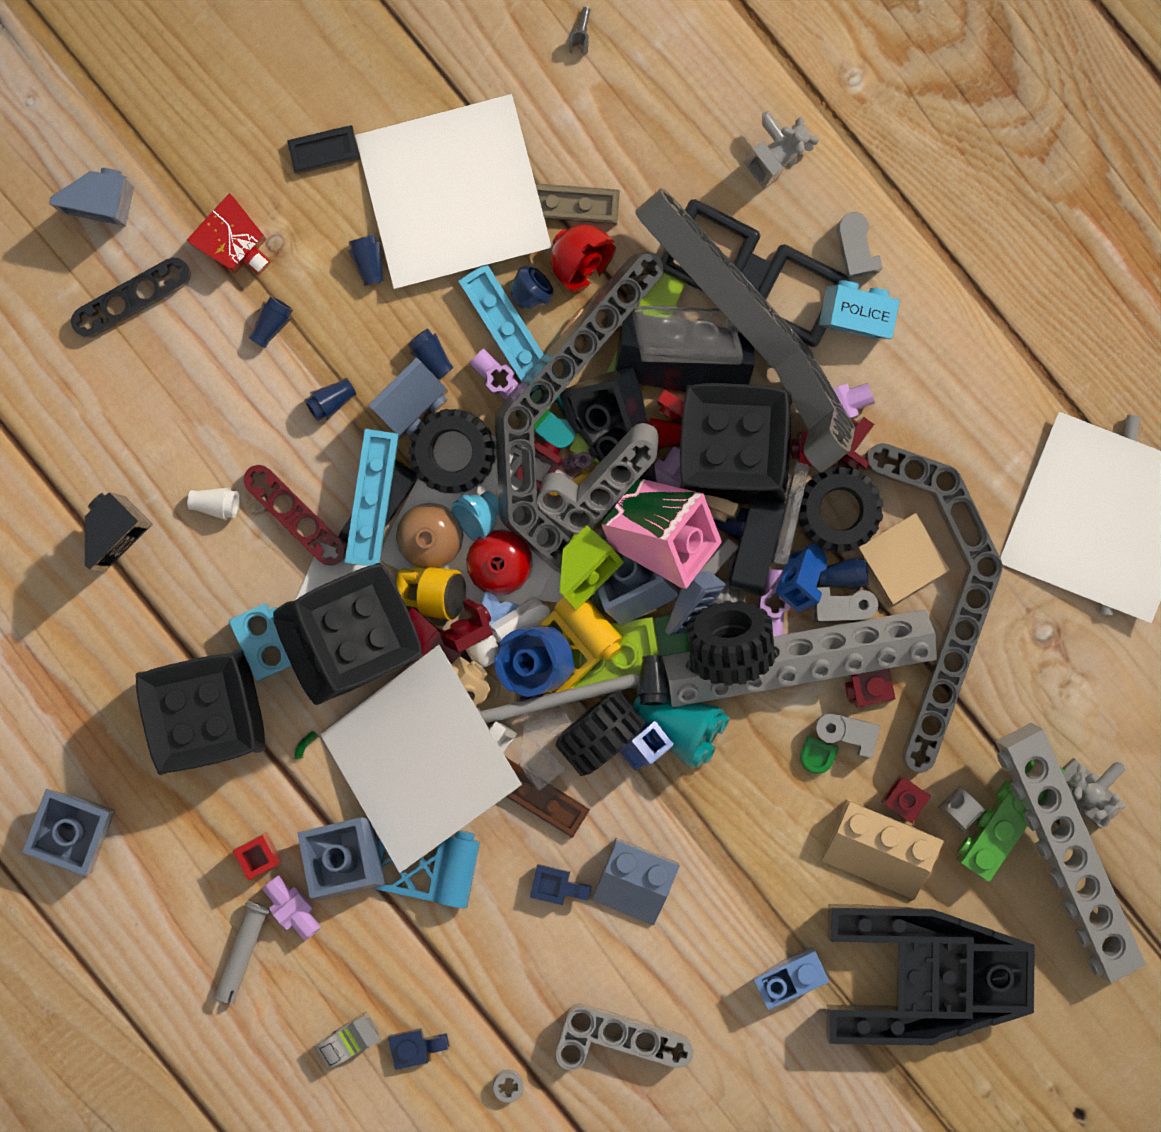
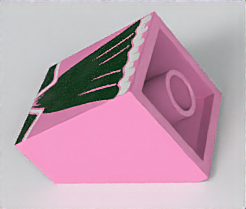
[601,478,722,589]

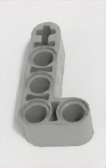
[537,423,659,534]
[556,1003,693,1071]

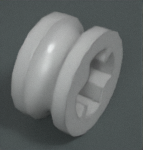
[493,1069,523,1103]

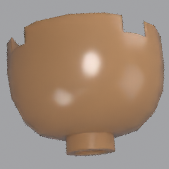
[396,502,464,568]

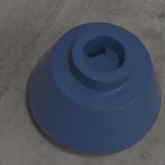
[511,266,554,310]

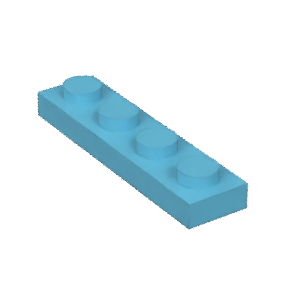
[458,265,558,395]
[345,429,399,566]

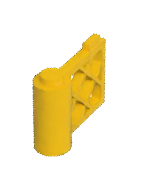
[539,597,623,695]

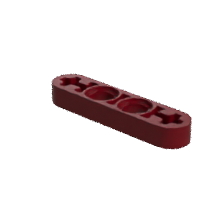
[243,465,346,566]

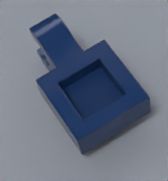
[530,864,592,905]
[388,1028,450,1070]

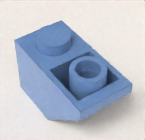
[754,947,829,1010]

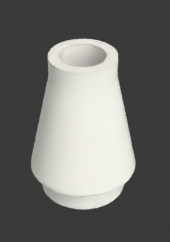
[187,487,239,520]

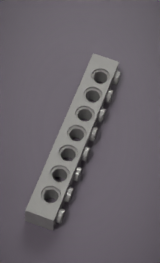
[662,609,937,707]
[996,723,1146,984]

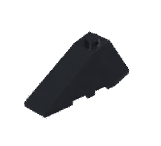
[559,367,657,499]

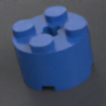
[494,626,575,697]

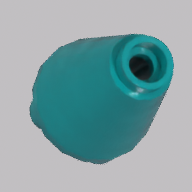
[633,696,730,769]

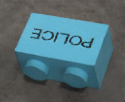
[819,280,900,340]

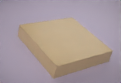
[858,513,950,605]

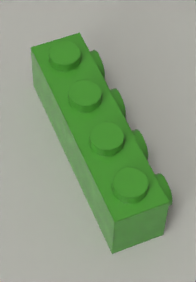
[956,760,1065,882]

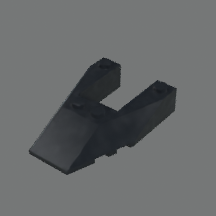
[826,904,1035,1046]

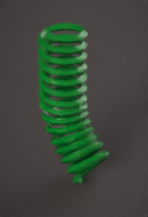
[294,731,319,759]

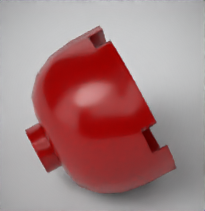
[550,224,616,292]
[466,529,533,596]

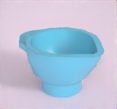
[451,491,499,541]

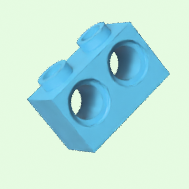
[228,603,291,681]

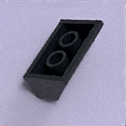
[85,492,153,571]

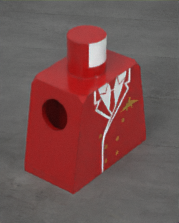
[187,193,271,275]

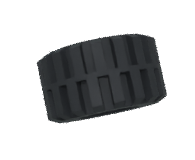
[408,409,496,493]
[796,467,884,552]
[687,601,775,686]
[555,691,645,776]

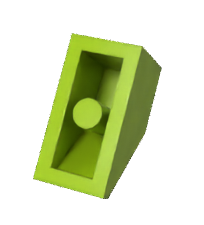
[560,525,624,611]

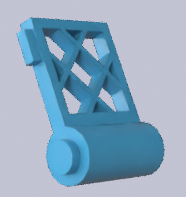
[373,830,480,908]

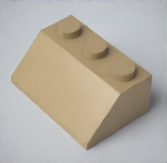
[821,799,944,900]

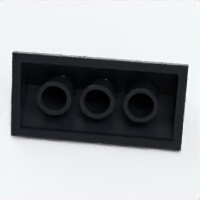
[614,315,755,392]

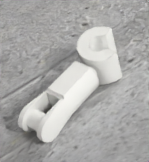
[466,598,550,668]

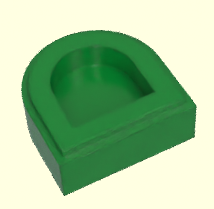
[800,735,839,774]

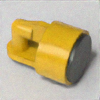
[395,567,466,620]

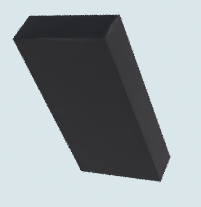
[287,125,360,174]

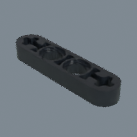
[71,257,191,338]

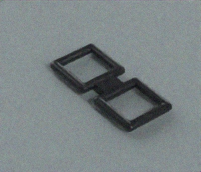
[660,199,850,347]

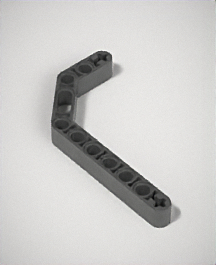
[635,188,855,473]
[495,253,664,573]
[865,443,1003,773]

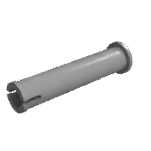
[214,901,271,1004]

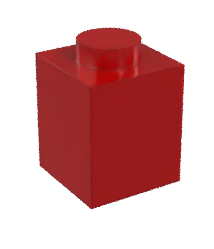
[233,832,282,881]

